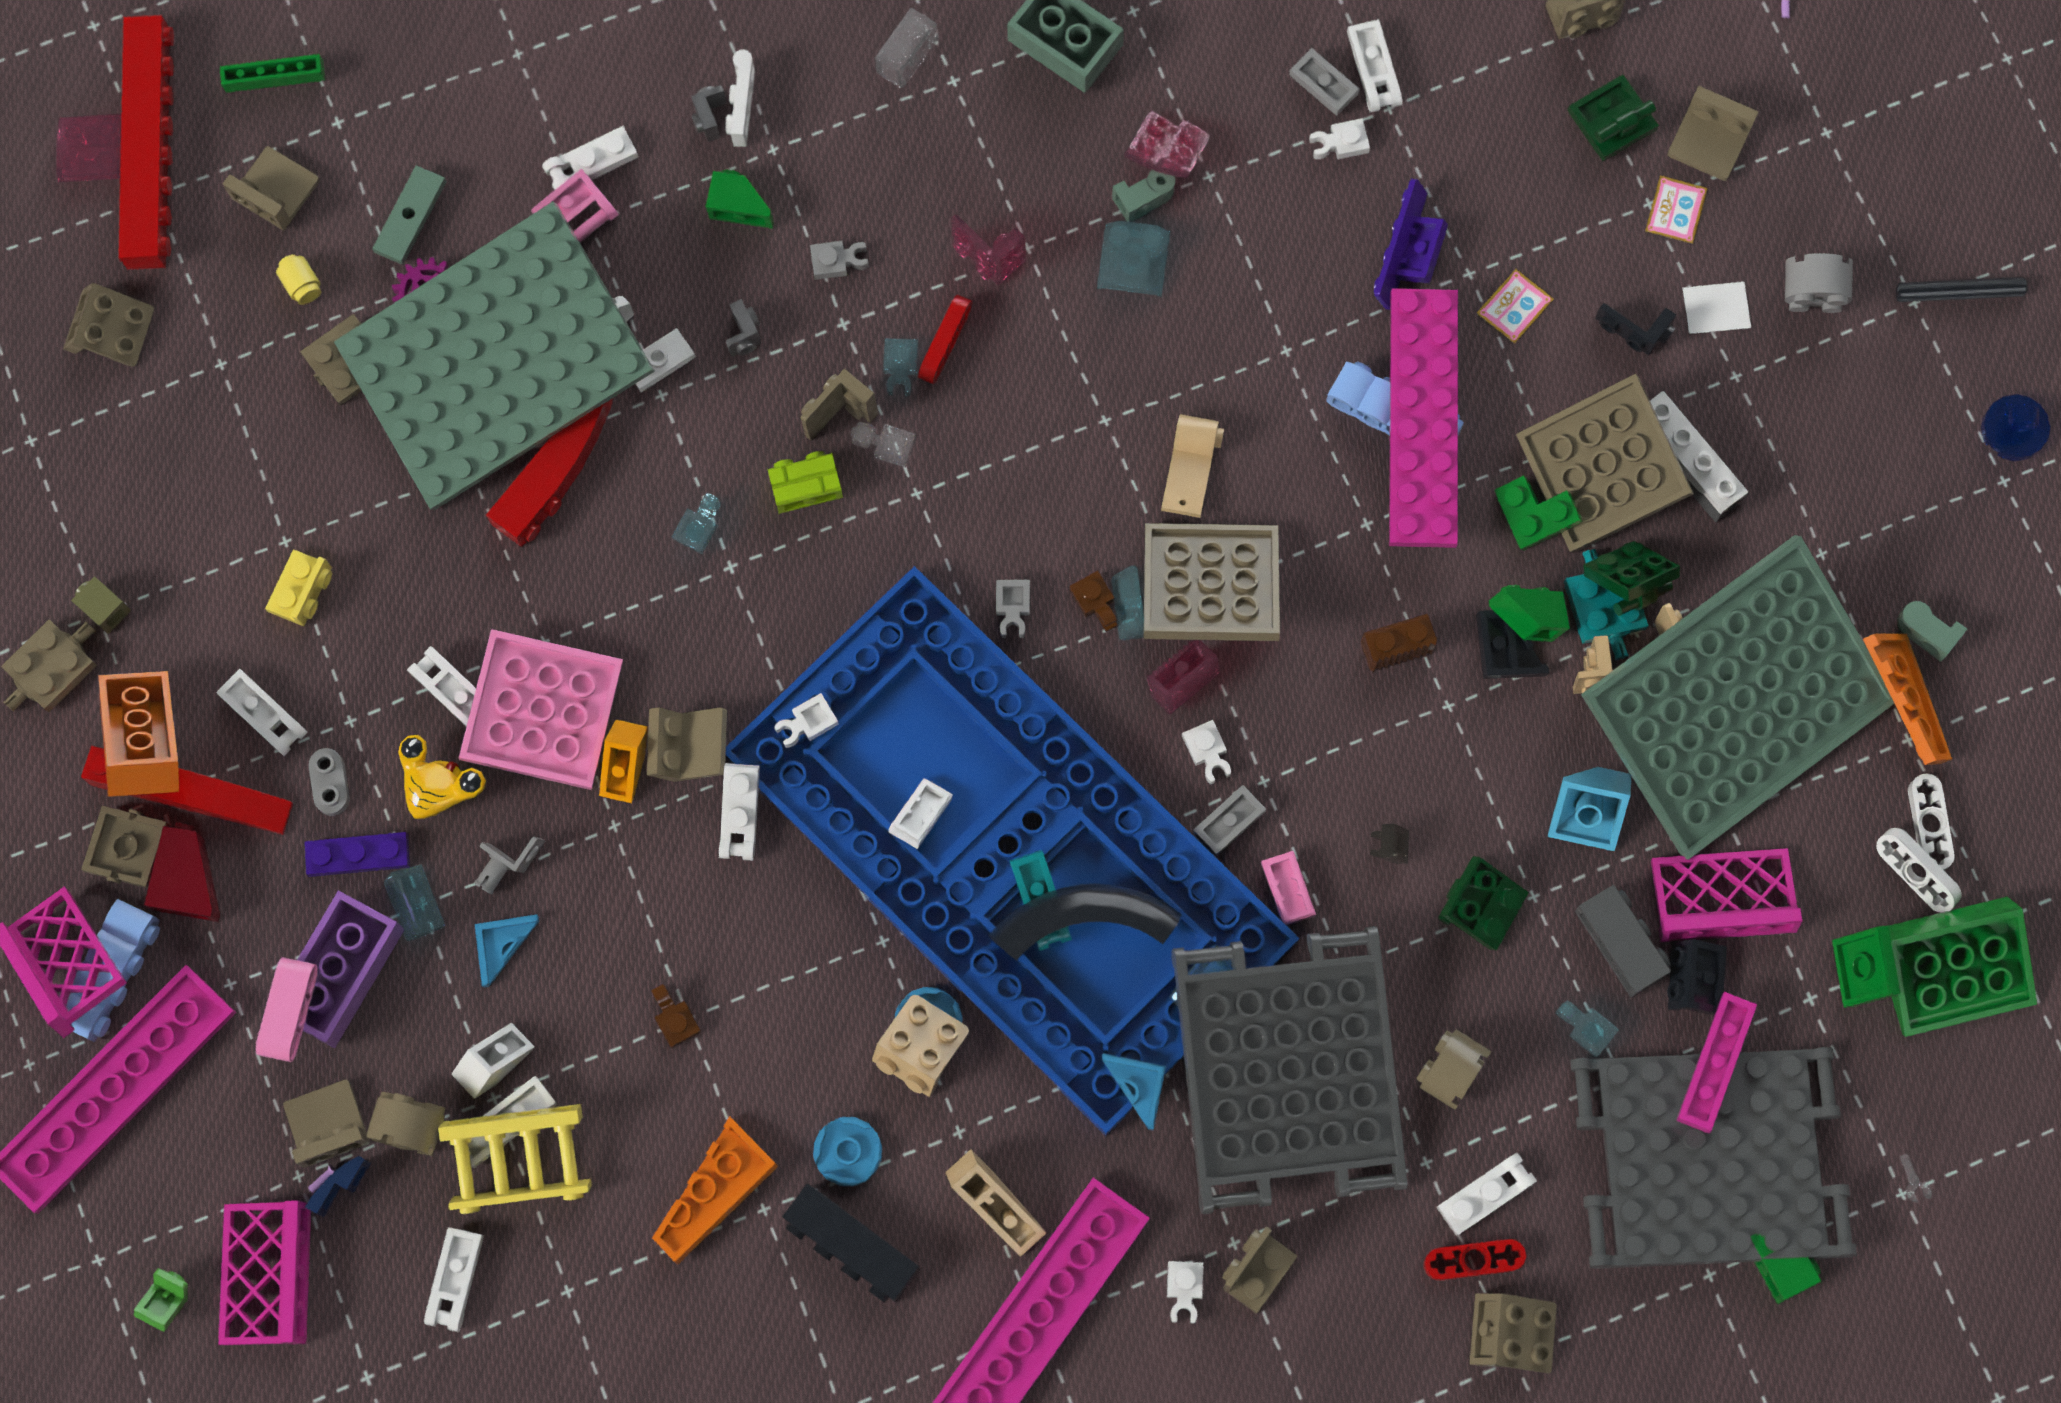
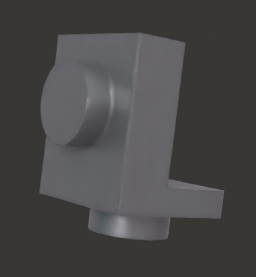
[691,85,727,142]
[726,299,761,356]

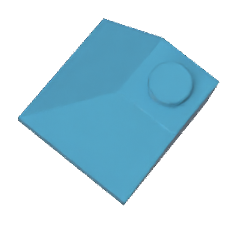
[1548,767,1631,851]

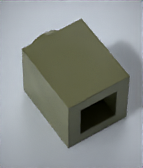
[71,576,131,634]

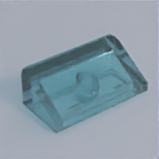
[1111,565,1144,641]
[384,865,445,941]

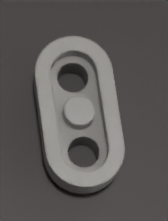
[309,748,350,816]

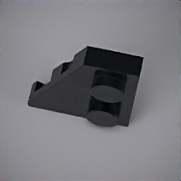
[1476,610,1549,679]

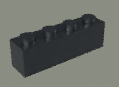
[782,1183,921,1303]

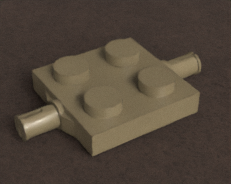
[1,619,97,713]

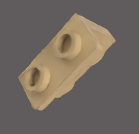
[1573,635,1613,694]

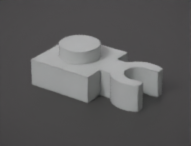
[810,241,869,280]
[996,580,1030,638]

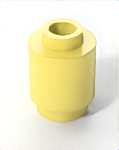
[276,255,322,305]

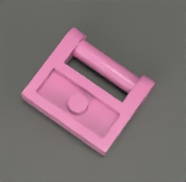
[531,168,619,242]

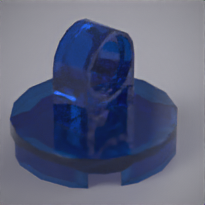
[1981,394,2051,461]

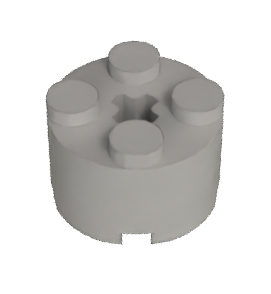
[1785,253,1853,313]

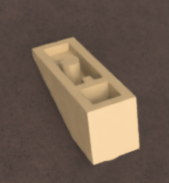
[946,1149,1046,1257]

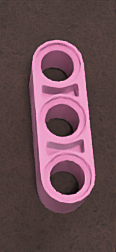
[256,957,318,1062]

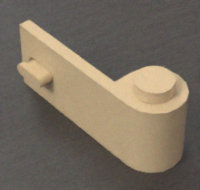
[1161,414,1224,518]

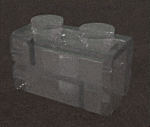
[875,8,939,88]

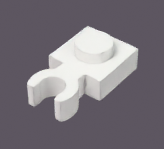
[1309,119,1370,159]
[774,693,839,748]
[1182,720,1231,784]
[1167,1261,1203,1324]

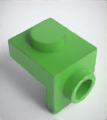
[134,1268,188,1332]

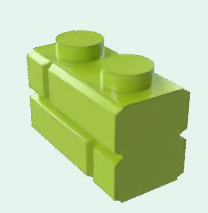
[768,451,843,514]

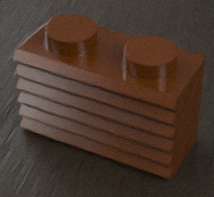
[1361,614,1437,672]

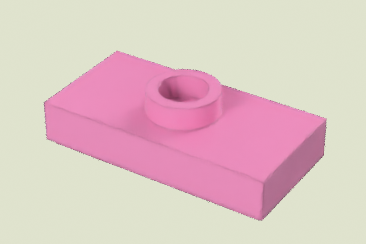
[1261,851,1316,926]

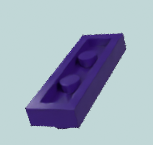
[305,832,410,877]

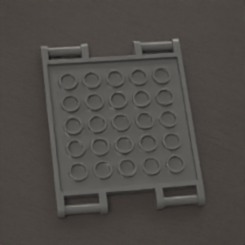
[1172,926,1407,1214]
[1570,1047,1857,1269]

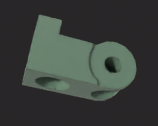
[1112,167,1175,224]
[1897,601,1967,662]

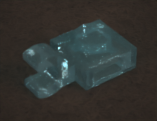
[671,493,721,554]
[1555,1000,1619,1058]

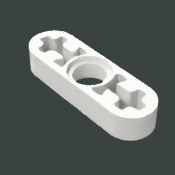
[1908,774,1954,870]
[1876,828,1961,913]

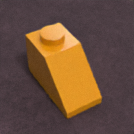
[599,720,648,803]

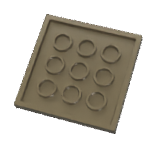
[1516,374,1694,553]
[1144,523,1280,641]

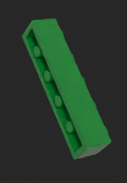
[220,54,325,93]

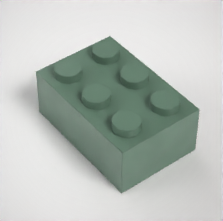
[1007,0,1124,93]

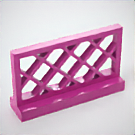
[1651,848,1802,942]
[0,886,127,1038]
[218,1201,311,1345]

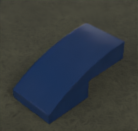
[305,1156,371,1217]

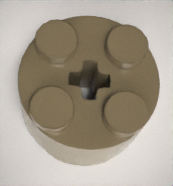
[1416,1029,1492,1110]
[365,1091,445,1156]

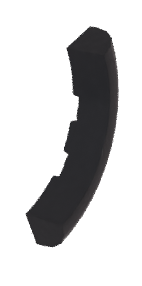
[988,884,1182,961]

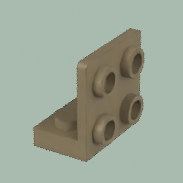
[1545,0,1626,39]
[1667,86,1758,181]
[222,146,320,231]
[63,283,154,367]
[801,369,879,440]
[647,707,727,782]
[283,1080,370,1168]
[1222,1226,1298,1314]
[1470,1294,1556,1373]

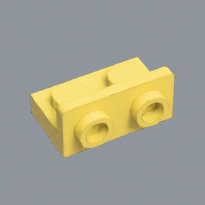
[265,549,332,626]

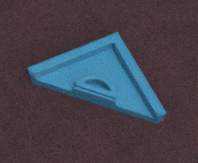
[475,915,539,988]
[1102,1053,1166,1130]

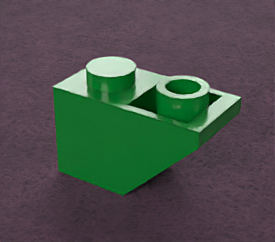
[1489,585,1570,642]

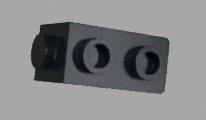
[1595,303,1676,356]

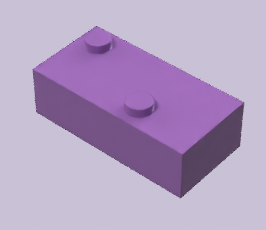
[297,890,405,1048]

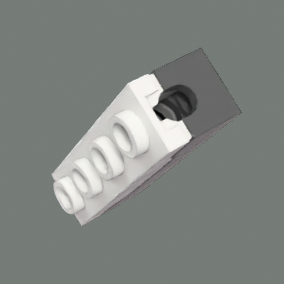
[1650,391,1748,523]

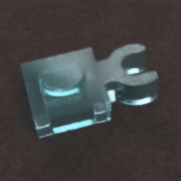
[883,338,918,396]

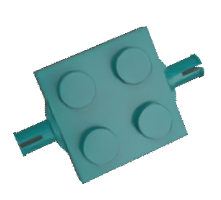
[1563,549,1648,660]

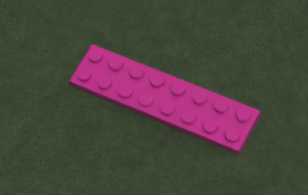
[1389,289,1458,548]
[0,965,237,1214]
[933,1178,1150,1403]

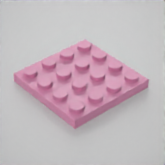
[459,629,623,790]

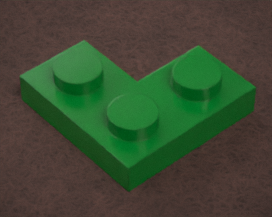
[1494,475,1583,551]

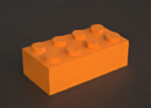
[98,671,179,797]

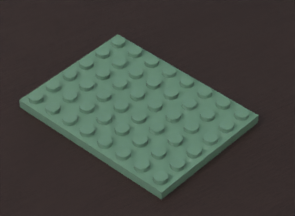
[334,202,655,510]
[1581,535,1894,860]

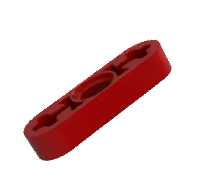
[918,294,973,384]
[1423,1239,1526,1281]

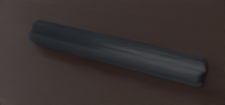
[1895,277,2028,302]

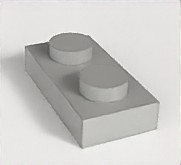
[1289,48,1359,116]
[1193,785,1266,856]

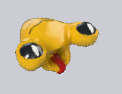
[398,735,486,819]

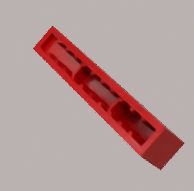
[486,397,614,547]
[81,745,293,835]

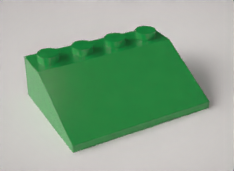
[1889,896,2037,1037]

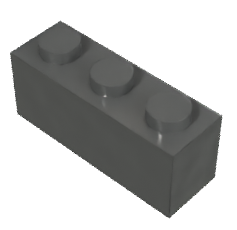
[1575,885,1671,998]

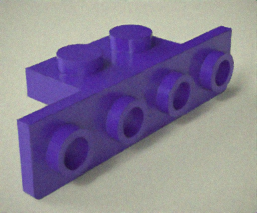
[1374,179,1448,310]

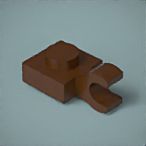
[1069,570,1118,632]
[651,984,702,1048]

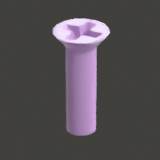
[1781,0,1790,18]
[308,1164,336,1193]

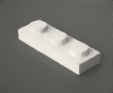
[468,1076,557,1169]

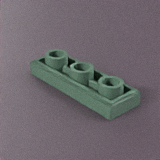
[372,166,446,265]

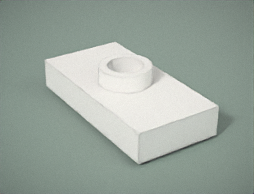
[635,328,696,392]
[889,778,953,849]

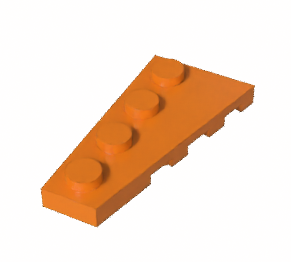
[1863,634,1952,765]
[652,1116,778,1265]

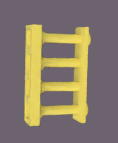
[438,1104,592,1214]

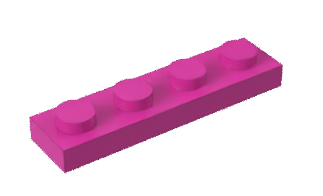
[1676,992,1757,1133]

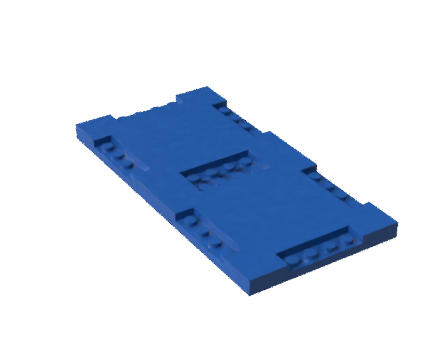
[725,566,1300,1136]

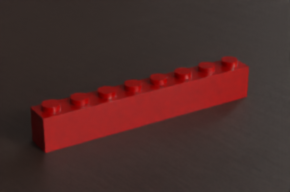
[119,15,174,270]

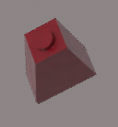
[144,823,220,922]

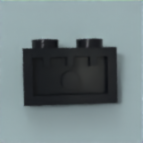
[1667,939,1727,1015]

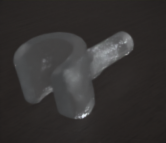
[1899,1154,1932,1203]

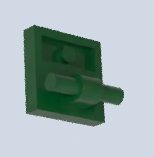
[1567,74,1659,162]
[1583,541,1680,616]
[1437,856,1529,951]

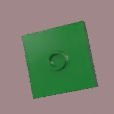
[1832,926,1901,1008]

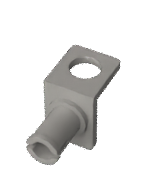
[474,837,545,894]

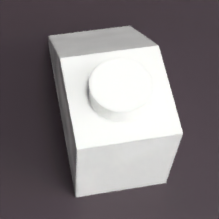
[451,1023,535,1099]

